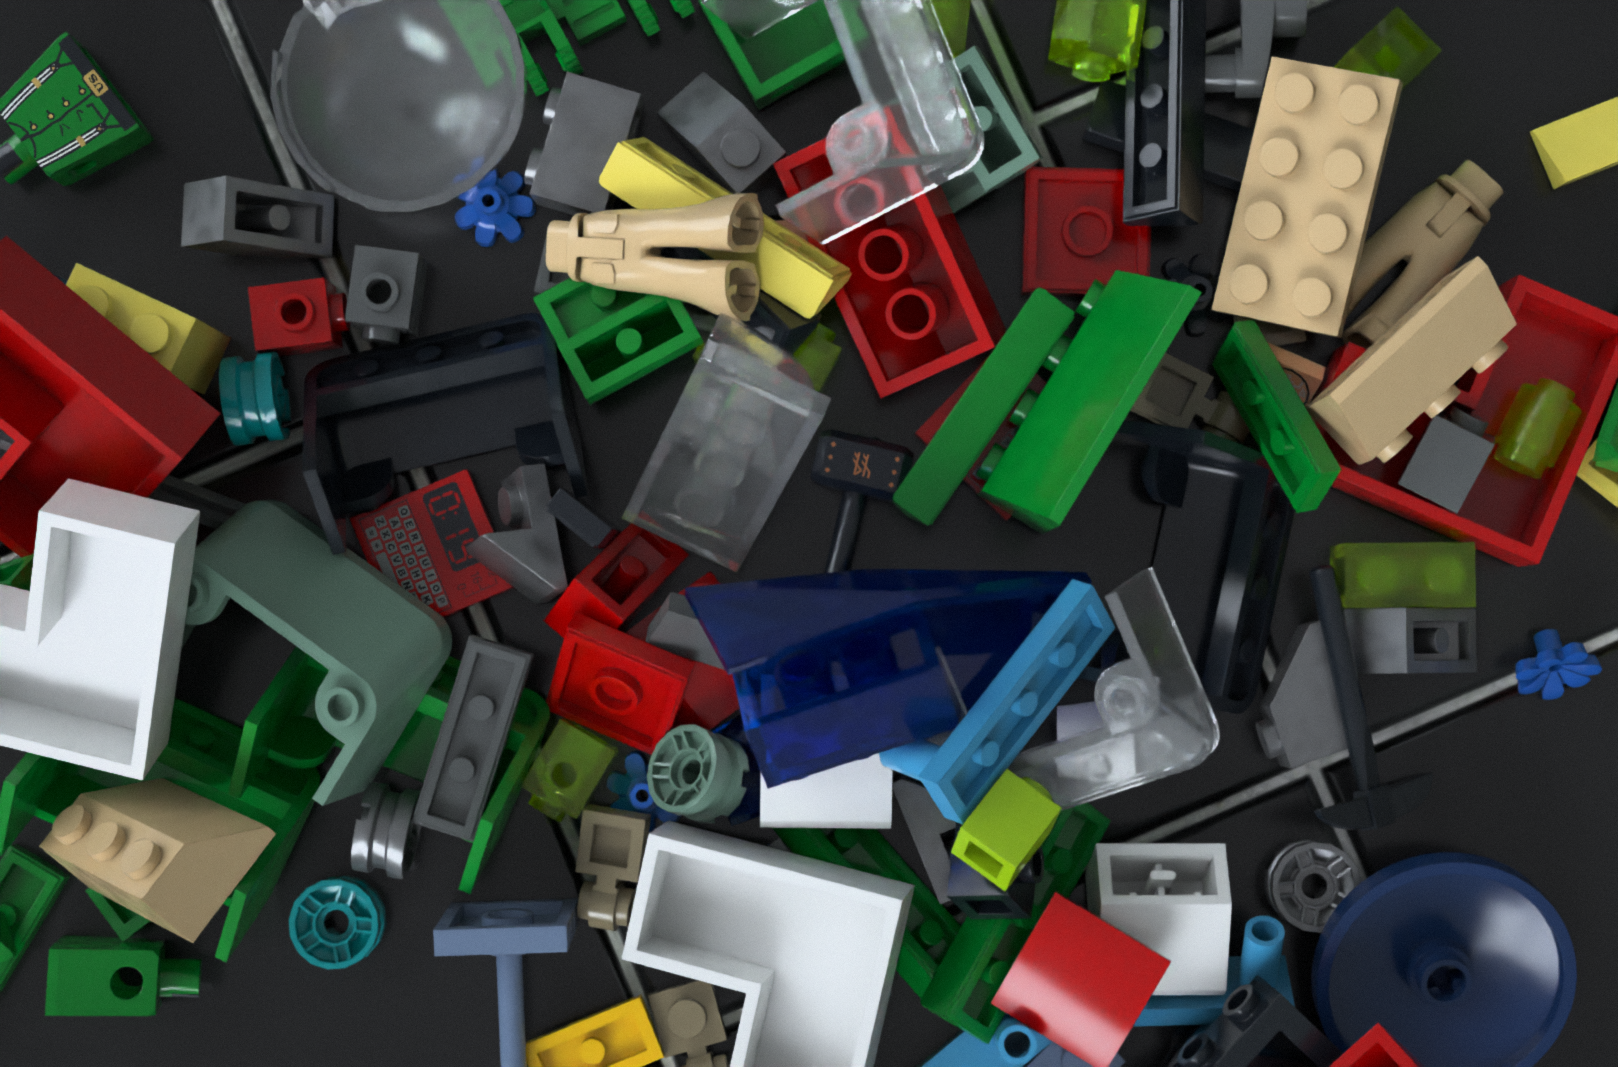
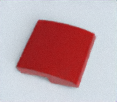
[991,891,1171,1067]

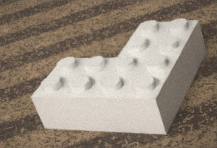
[0,478,200,780]
[622,821,915,1067]

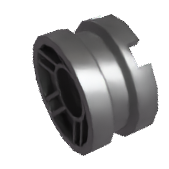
[351,782,422,880]
[1264,839,1362,933]

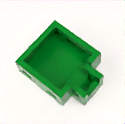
[697,0,880,110]

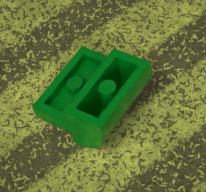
[533,278,704,405]

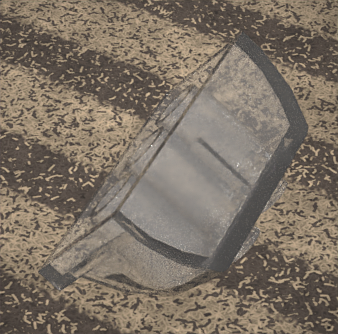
[622,312,831,573]

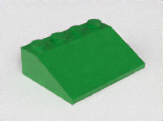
[975,270,1202,534]

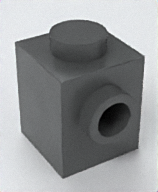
[345,245,428,345]
[1398,405,1495,513]

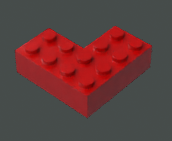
[0,236,220,557]
[1308,274,1618,567]

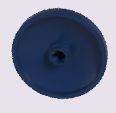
[1311,852,1577,1067]

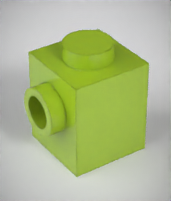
[951,769,1062,891]

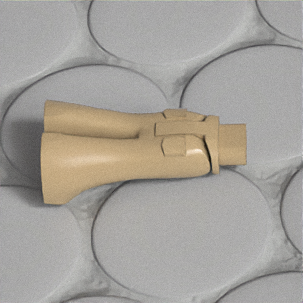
[1342,160,1504,349]
[546,193,764,321]

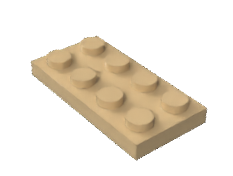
[1211,56,1403,338]

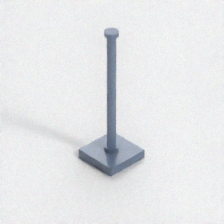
[433,898,579,1067]

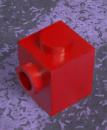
[248,277,350,357]

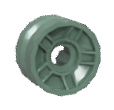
[647,724,750,824]

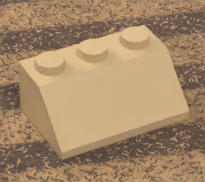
[1305,256,1517,465]
[39,778,276,943]

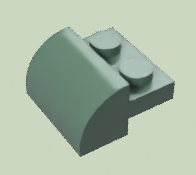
[872,46,1043,214]

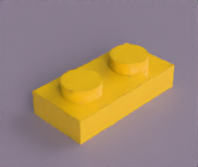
[526,994,665,1067]

